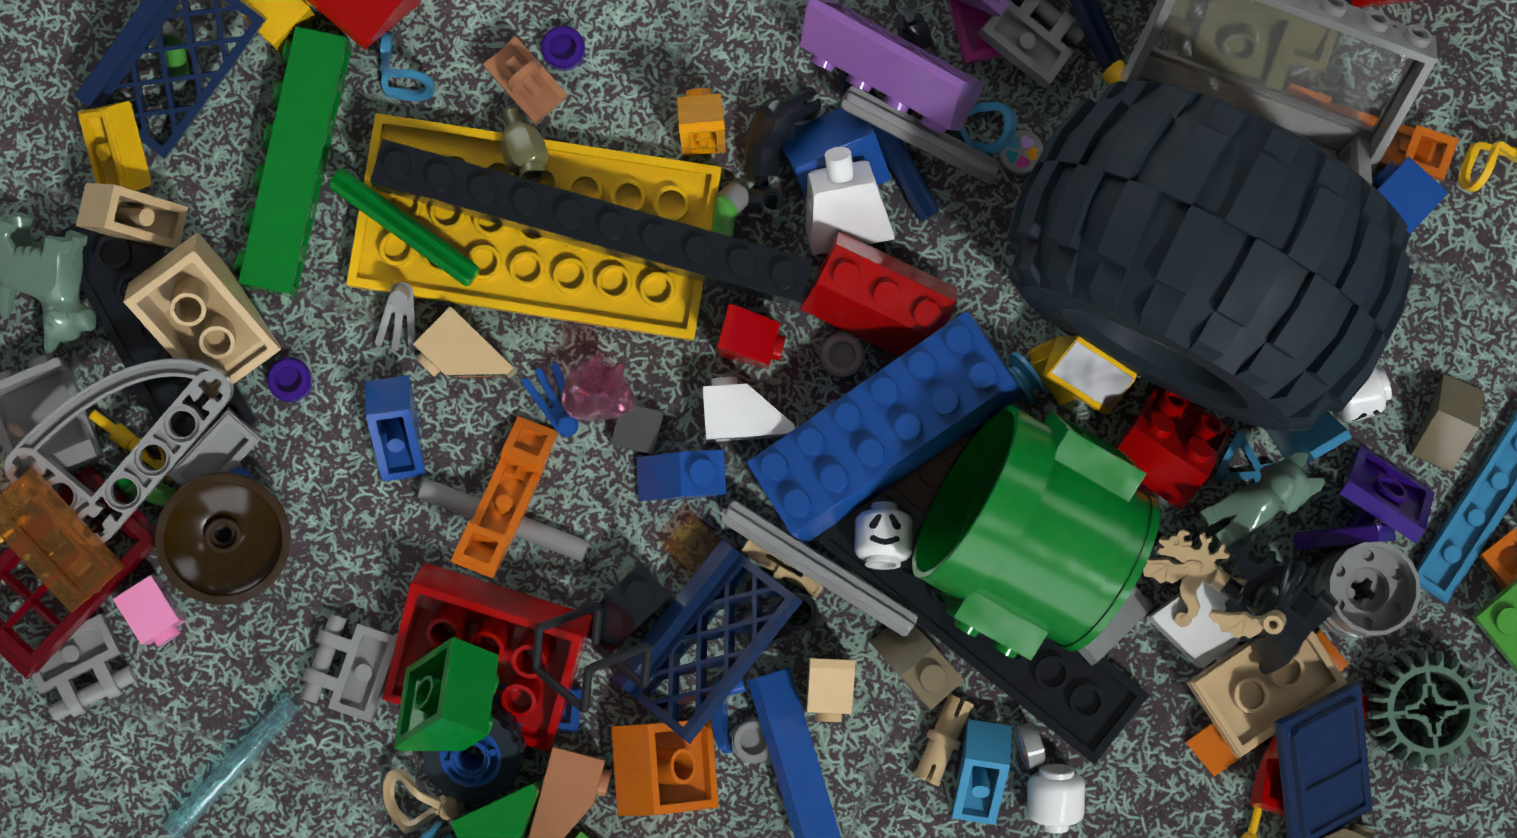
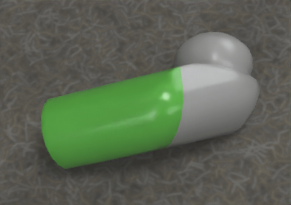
[150,21,191,76]
[711,182,749,237]

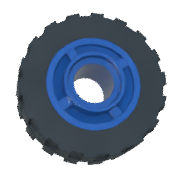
[422,702,526,804]

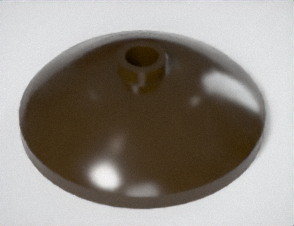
[155,472,291,605]

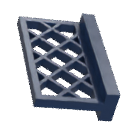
[75,0,268,159]
[611,539,803,744]

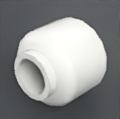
[1027,764,1085,833]

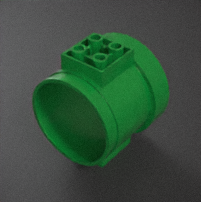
[912,405,1160,660]

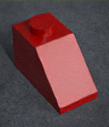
[717,304,786,370]

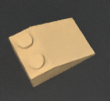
[123,232,281,399]

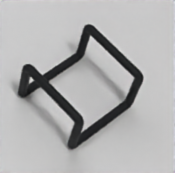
[532,602,652,713]

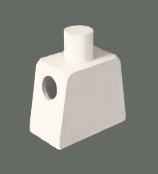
[805,147,895,255]
[1146,566,1241,668]

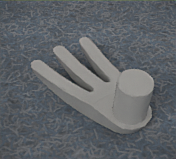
[375,282,416,352]

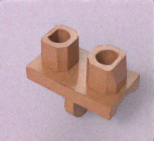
[483,36,568,125]

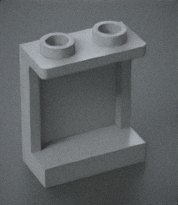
[0,354,106,491]

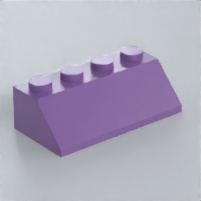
[800,0,985,134]

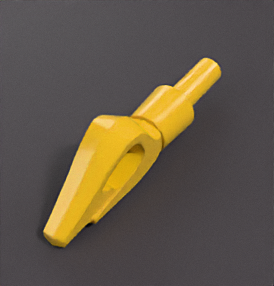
[89,409,174,483]

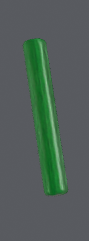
[329,169,480,286]

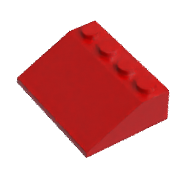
[382,562,593,753]

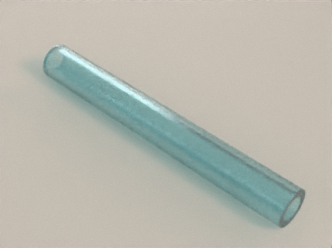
[163,694,302,838]

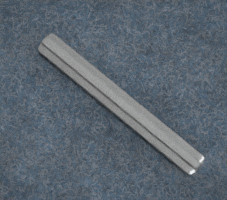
[721,501,918,636]

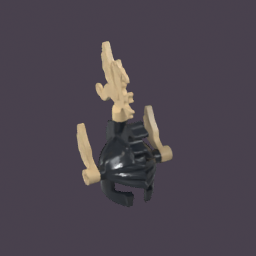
[1143,529,1338,674]

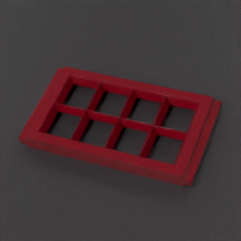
[0,465,156,679]

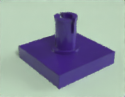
[1339,444,1435,543]

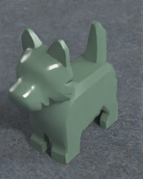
[0,212,96,355]
[1191,452,1325,561]

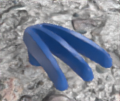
[522,362,579,437]
[711,677,747,754]

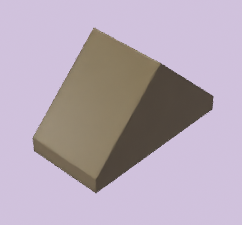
[1410,374,1485,472]

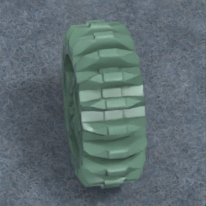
[1366,649,1489,770]

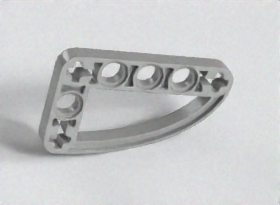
[4,358,234,546]

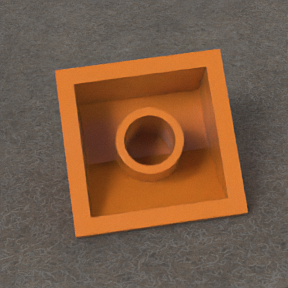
[611,719,719,816]

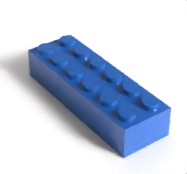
[746,311,1026,544]

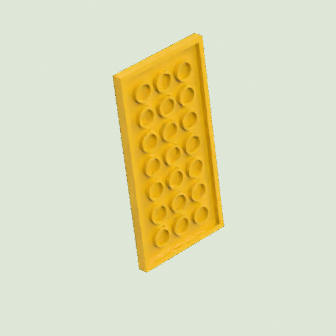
[346,113,722,341]

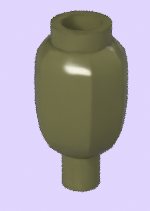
[500,108,549,182]

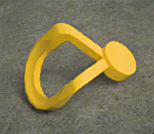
[1458,141,1517,192]

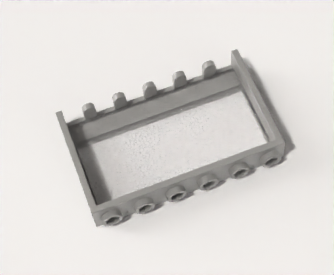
[1120,0,1438,174]

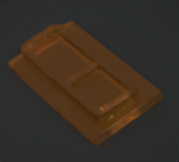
[0,466,125,613]

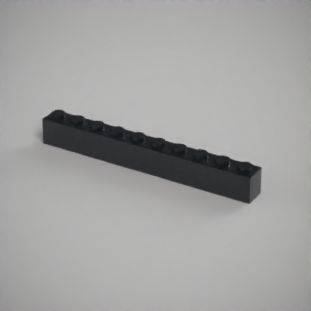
[370,139,813,309]

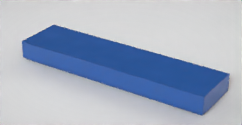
[747,667,841,838]

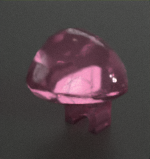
[562,354,636,422]

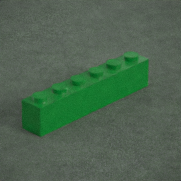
[234,26,353,299]

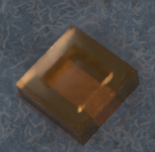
[662,514,721,574]

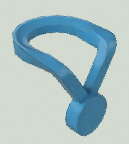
[380,32,435,102]
[946,102,1017,155]
[1215,429,1272,482]

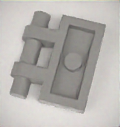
[976,0,1085,88]
[31,614,137,722]
[300,614,397,722]

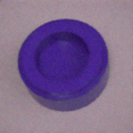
[541,26,585,71]
[267,357,313,402]

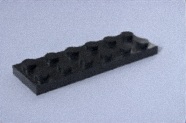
[53,223,259,438]

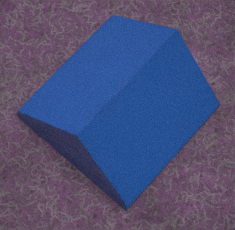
[780,107,891,202]

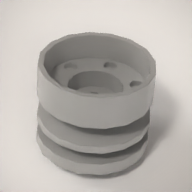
[1307,542,1421,638]

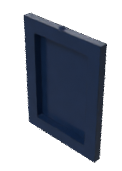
[1275,681,1373,838]

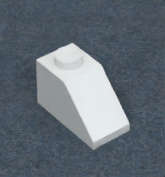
[703,377,795,443]

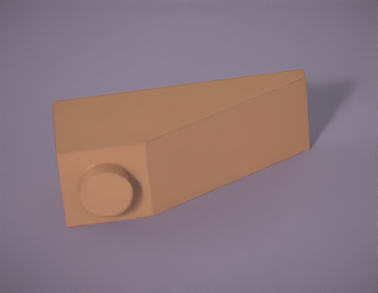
[529,746,612,838]

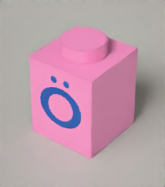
[113,575,187,647]

